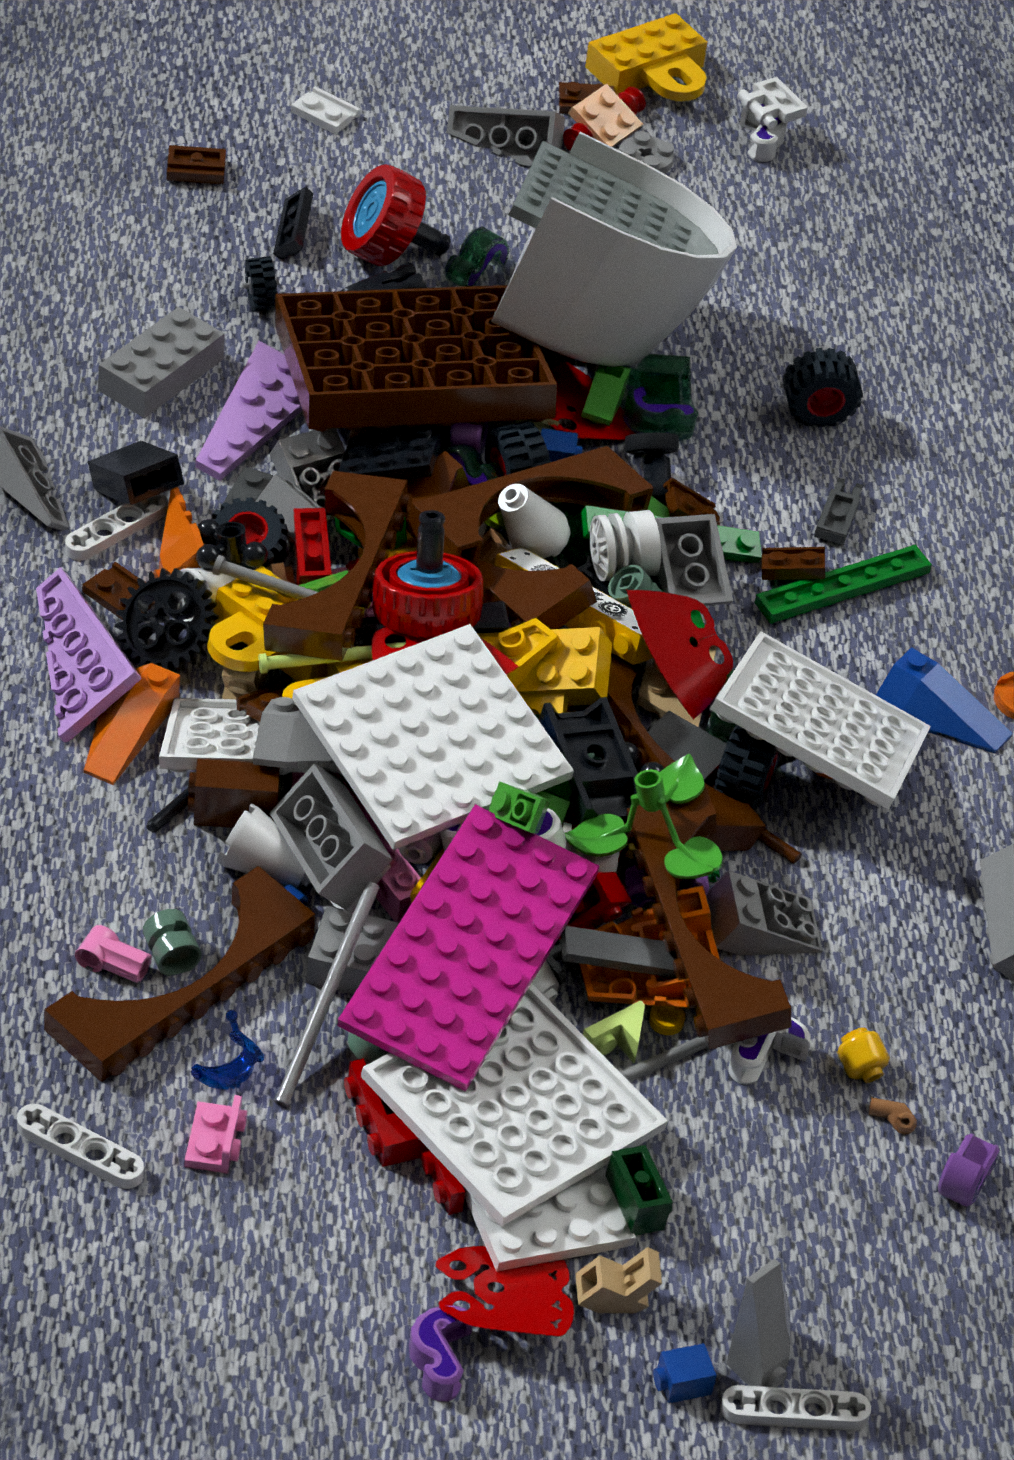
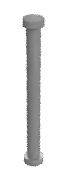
[212,555,368,618]

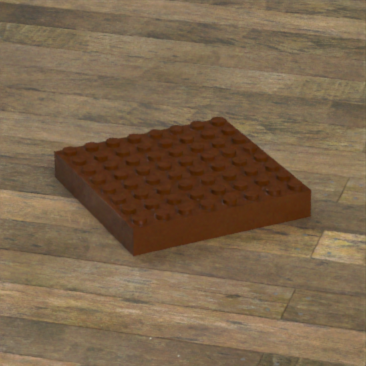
[275,285,557,432]

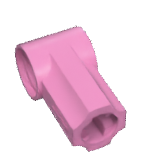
[75,925,152,983]

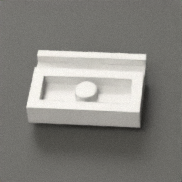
[291,86,360,135]

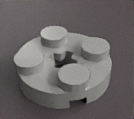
[619,131,674,174]

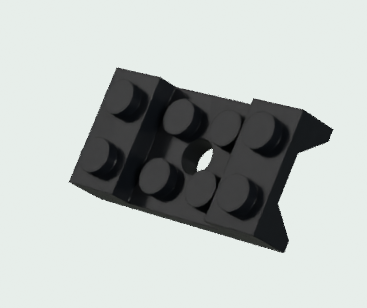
[538,697,638,825]

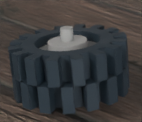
[243,256,279,312]

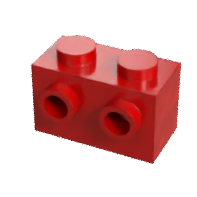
[559,872,632,939]

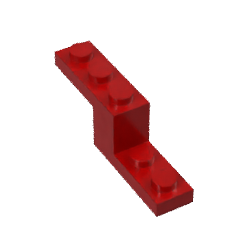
[293,508,332,585]
[344,1058,465,1215]

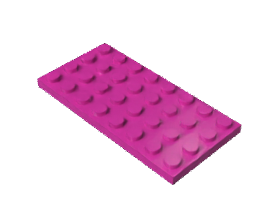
[337,804,600,1092]

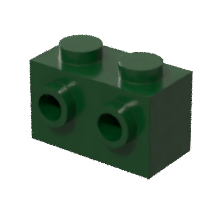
[605,1145,673,1236]

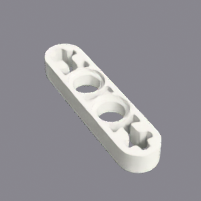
[65,493,168,561]
[17,1104,144,1189]
[720,1385,871,1431]

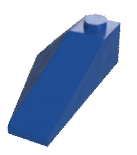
[876,647,1013,753]

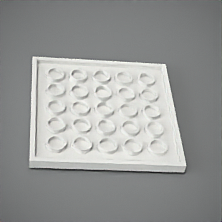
[292,624,574,850]
[710,631,931,809]
[361,983,668,1227]

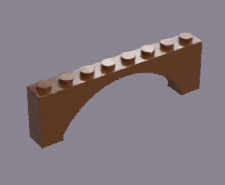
[406,446,654,565]
[404,451,597,629]
[263,471,412,661]
[583,652,766,851]
[624,788,792,1050]
[44,866,316,1082]

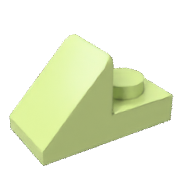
[583,1000,645,1063]

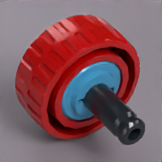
[341,164,451,266]
[373,510,483,638]

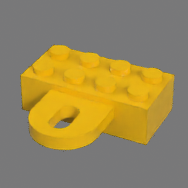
[585,13,708,101]
[207,566,354,682]
[477,627,612,715]

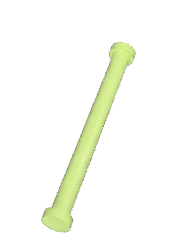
[258,641,406,674]

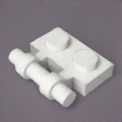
[737,77,808,129]

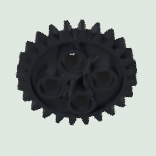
[114,568,219,672]

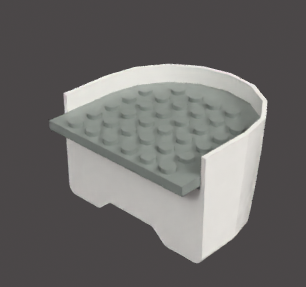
[491,132,737,367]

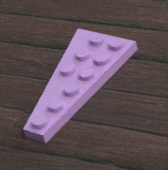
[195,341,303,481]
[36,567,142,743]

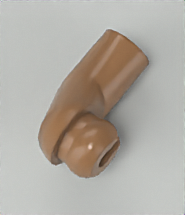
[868,1097,917,1134]

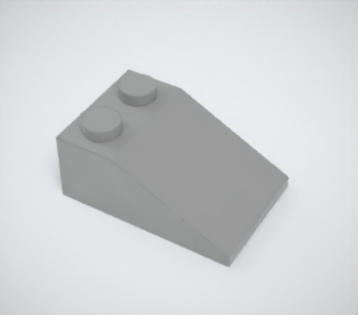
[655,514,733,606]

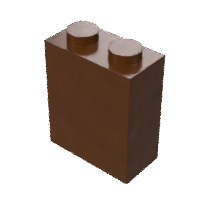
[188,759,280,828]

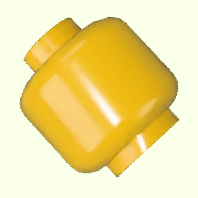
[837,1027,890,1083]

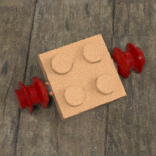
[563,84,646,151]

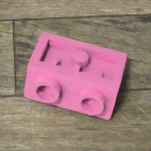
[184,1095,247,1174]

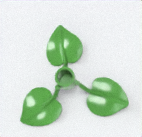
[564,754,723,879]

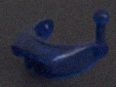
[191,1010,264,1090]

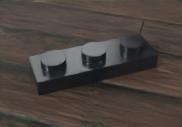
[273,186,313,259]

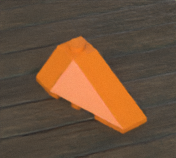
[154,487,204,577]
[84,663,180,785]

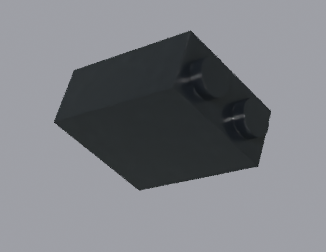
[88,441,184,506]

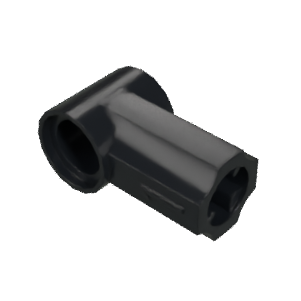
[643,451,671,507]

